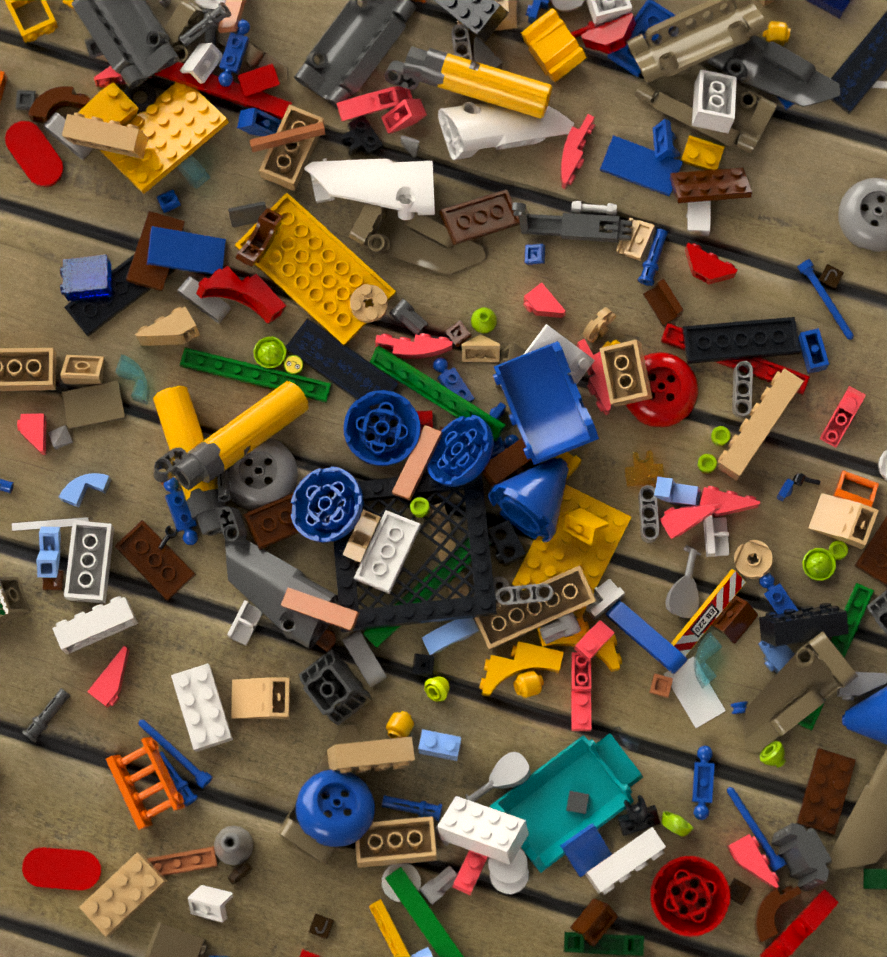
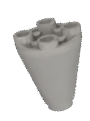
[214,825,253,865]

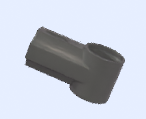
[389,299,428,335]

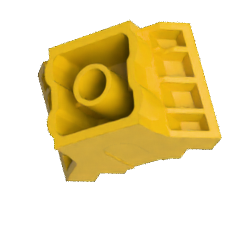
[521,8,587,82]

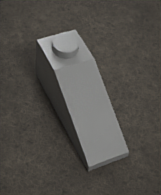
[837,672,887,701]

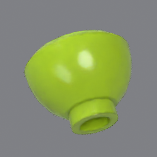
[471,307,497,334]
[760,741,786,768]

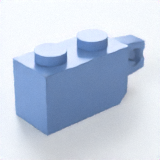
[758,641,794,674]

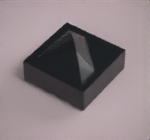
[412,654,435,675]

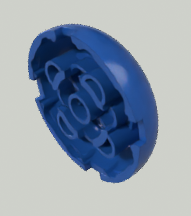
[344,390,420,466]
[427,415,494,487]
[291,467,364,543]
[296,769,375,847]

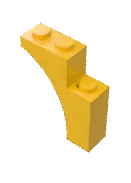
[537,617,622,672]
[479,641,564,697]

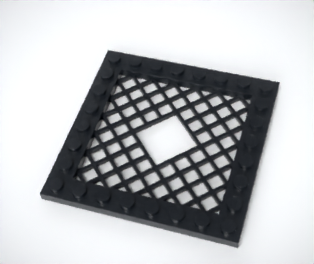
[329,473,497,632]

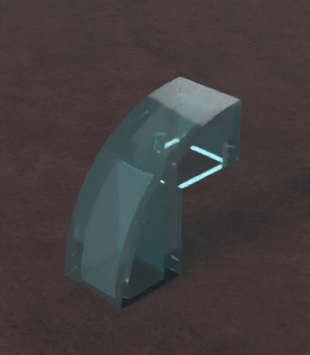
[176,154,211,189]
[115,354,149,405]
[694,632,722,689]

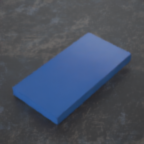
[607,0,676,77]
[600,135,683,197]
[147,226,226,275]

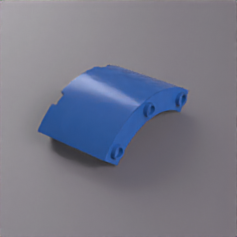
[493,341,599,465]

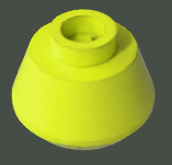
[424,676,450,702]

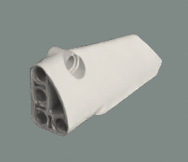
[438,102,574,160]
[304,159,435,220]

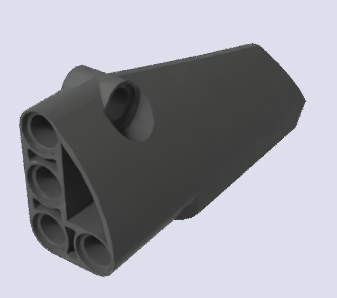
[708,35,841,107]
[225,534,339,649]

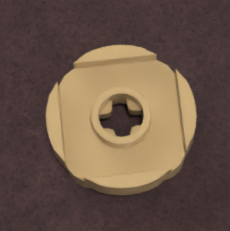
[350,284,388,323]
[583,307,617,343]
[734,540,773,579]

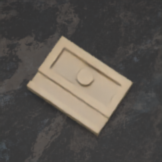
[616,218,656,261]

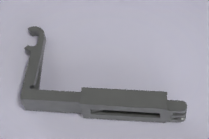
[512,202,633,242]

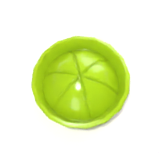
[253,336,286,369]
[803,548,836,581]
[661,811,693,837]

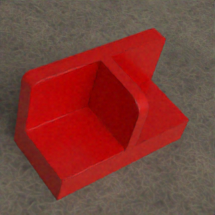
[238,63,280,96]

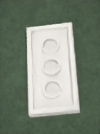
[354,510,421,594]

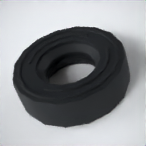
[124,81,157,114]

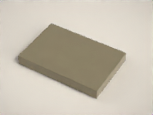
[62,381,126,430]

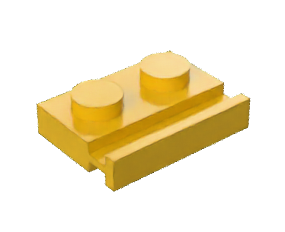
[681,135,725,170]

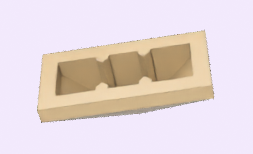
[462,334,500,362]

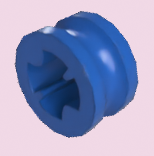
[730,701,748,714]

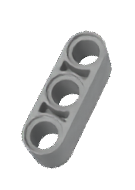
[452,24,473,61]
[43,112,94,160]
[177,276,231,324]
[732,361,753,418]
[638,485,659,543]
[496,583,554,605]
[342,631,387,688]

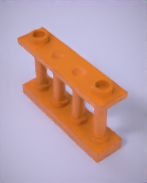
[106,737,185,830]

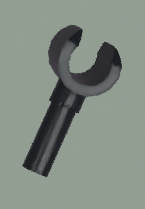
[792,473,820,486]
[158,526,177,550]

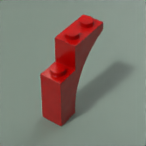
[196,266,286,324]
[760,889,839,957]

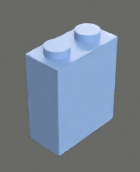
[419,729,461,761]

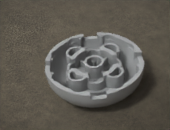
[838,178,887,252]
[229,438,298,511]

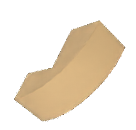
[343,509,381,563]

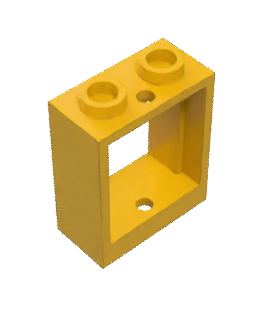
[5,0,58,43]

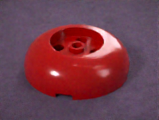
[626,352,698,428]
[650,856,730,937]

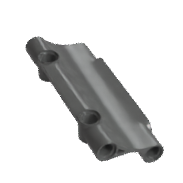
[72,0,179,89]
[294,0,416,109]

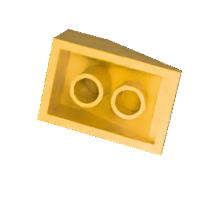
[78,82,138,126]

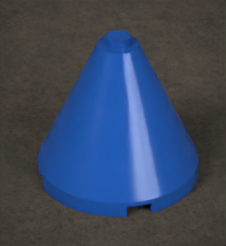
[488,458,568,542]
[842,686,887,745]

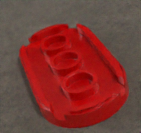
[5,121,63,187]
[22,847,102,891]

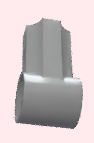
[539,612,581,644]
[419,866,457,905]

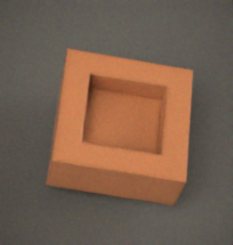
[649,673,673,698]

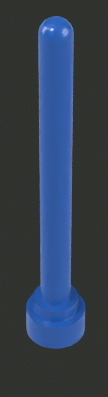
[797,259,854,340]
[138,719,213,789]
[727,787,787,872]

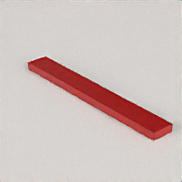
[155,62,292,120]
[660,323,810,395]

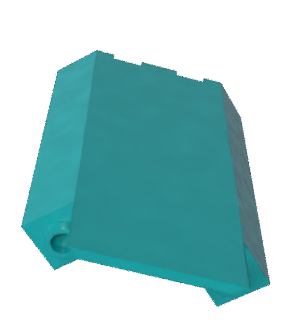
[490,733,643,873]

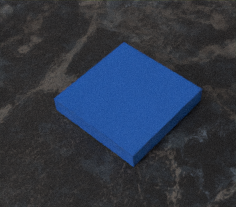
[560,823,612,877]

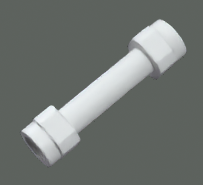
[571,201,617,216]

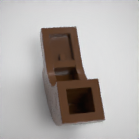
[28,86,90,123]
[235,208,284,267]
[754,885,802,943]

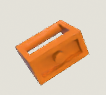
[833,470,879,507]

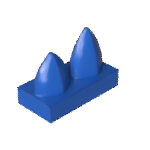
[653,119,681,161]

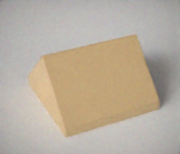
[60,355,104,385]

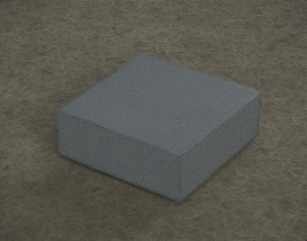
[15,90,36,110]
[566,791,589,814]

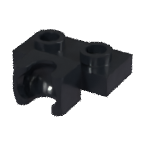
[341,116,383,156]
[618,795,660,836]

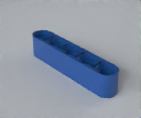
[605,600,688,675]

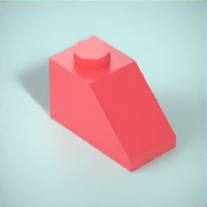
[381,99,427,134]
[523,283,566,318]
[17,413,46,455]
[574,620,614,662]

